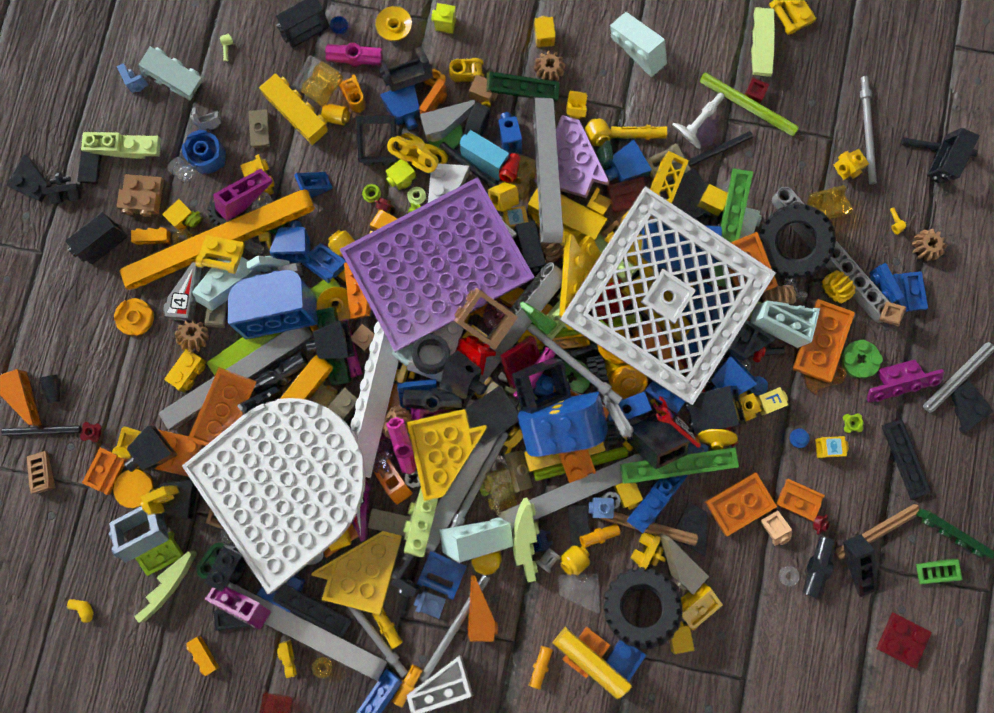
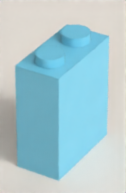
[459,130,509,181]

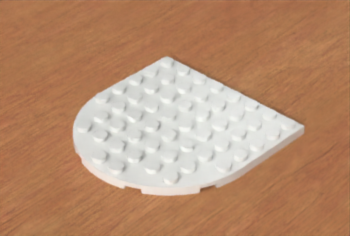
[182,398,365,594]

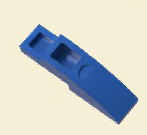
[627,475,688,533]

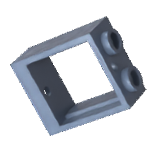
[109,507,169,563]

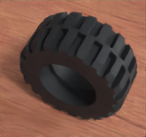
[759,204,836,278]
[603,567,683,650]

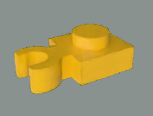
[277,640,297,678]

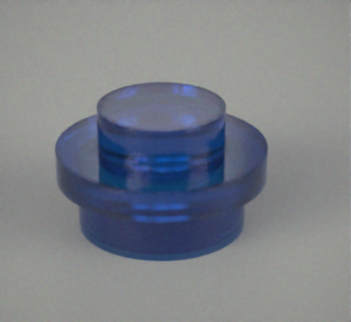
[330,16,348,34]

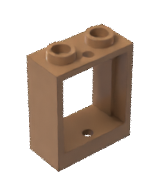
[454,288,518,350]

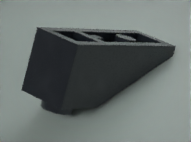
[843,534,878,597]

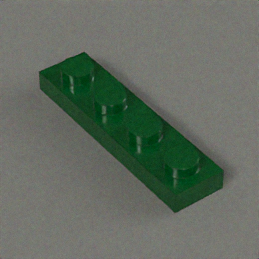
[486,71,559,102]
[316,307,352,386]
[916,509,994,559]

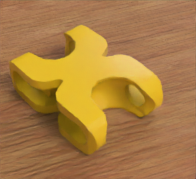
[387,133,448,173]

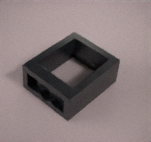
[276,0,330,48]
[356,115,398,166]
[927,128,980,184]
[513,221,546,278]
[512,358,571,414]

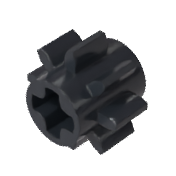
[604,421,622,445]

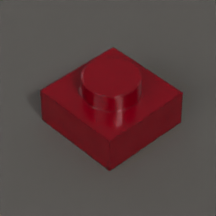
[744,77,770,103]

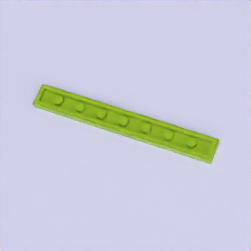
[206,277,340,375]

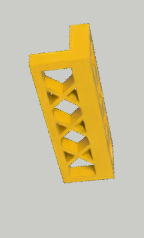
[649,151,689,219]

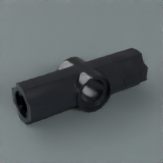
[252,352,309,394]
[403,388,464,412]
[802,536,838,599]

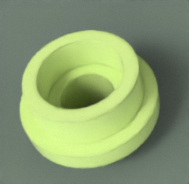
[407,187,426,205]

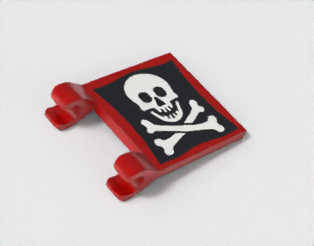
[653,396,701,448]

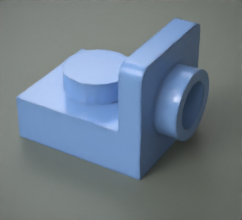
[117,63,148,93]
[414,591,446,619]

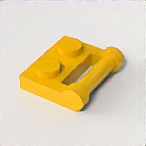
[769,0,816,35]
[195,235,245,274]

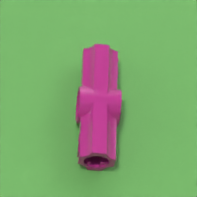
[325,43,383,67]
[386,417,417,474]

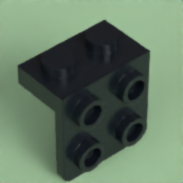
[391,553,420,598]

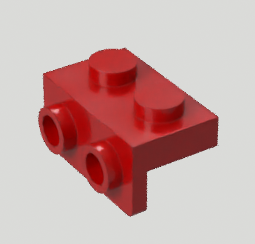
[594,279,632,325]
[456,335,496,375]

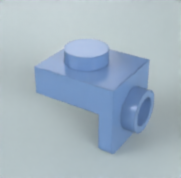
[588,498,614,518]

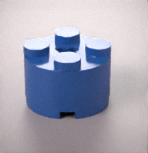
[182,130,226,174]

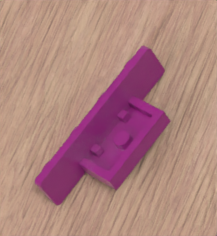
[867,360,945,403]

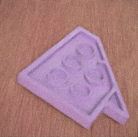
[534,115,609,198]

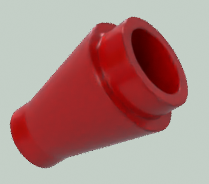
[499,153,521,183]

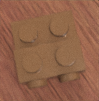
[117,174,164,217]

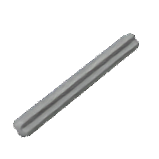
[923,342,994,413]
[599,392,633,438]

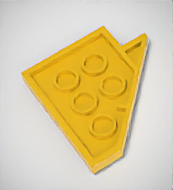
[559,234,613,330]
[407,409,487,501]
[311,531,402,615]

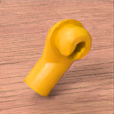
[67,599,94,623]

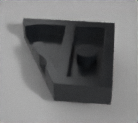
[6,154,51,203]
[951,380,993,433]

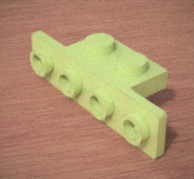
[403,488,438,558]

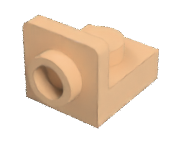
[761,511,792,546]

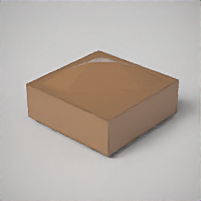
[879,301,906,326]

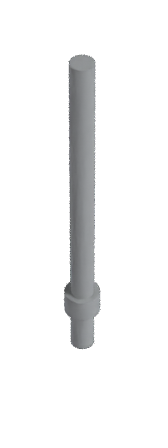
[860,76,877,184]
[527,324,623,404]
[450,432,509,528]
[419,575,490,682]
[348,607,408,677]

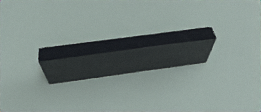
[881,419,931,499]
[272,583,352,639]

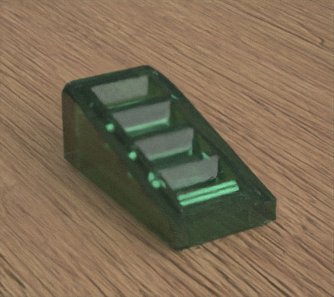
[595,140,614,171]

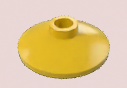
[375,6,412,41]
[317,287,350,321]
[698,429,738,450]

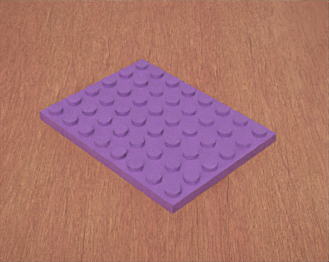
[340,177,534,353]

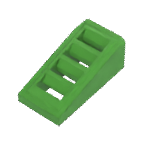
[520,301,557,334]
[916,558,962,584]

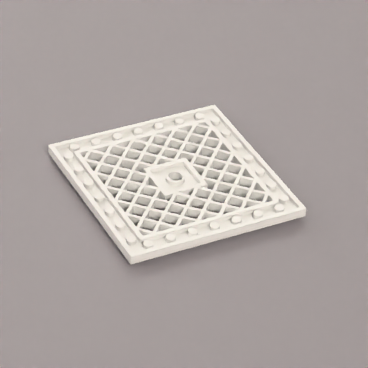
[560,187,776,405]

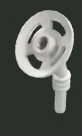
[672,93,724,149]

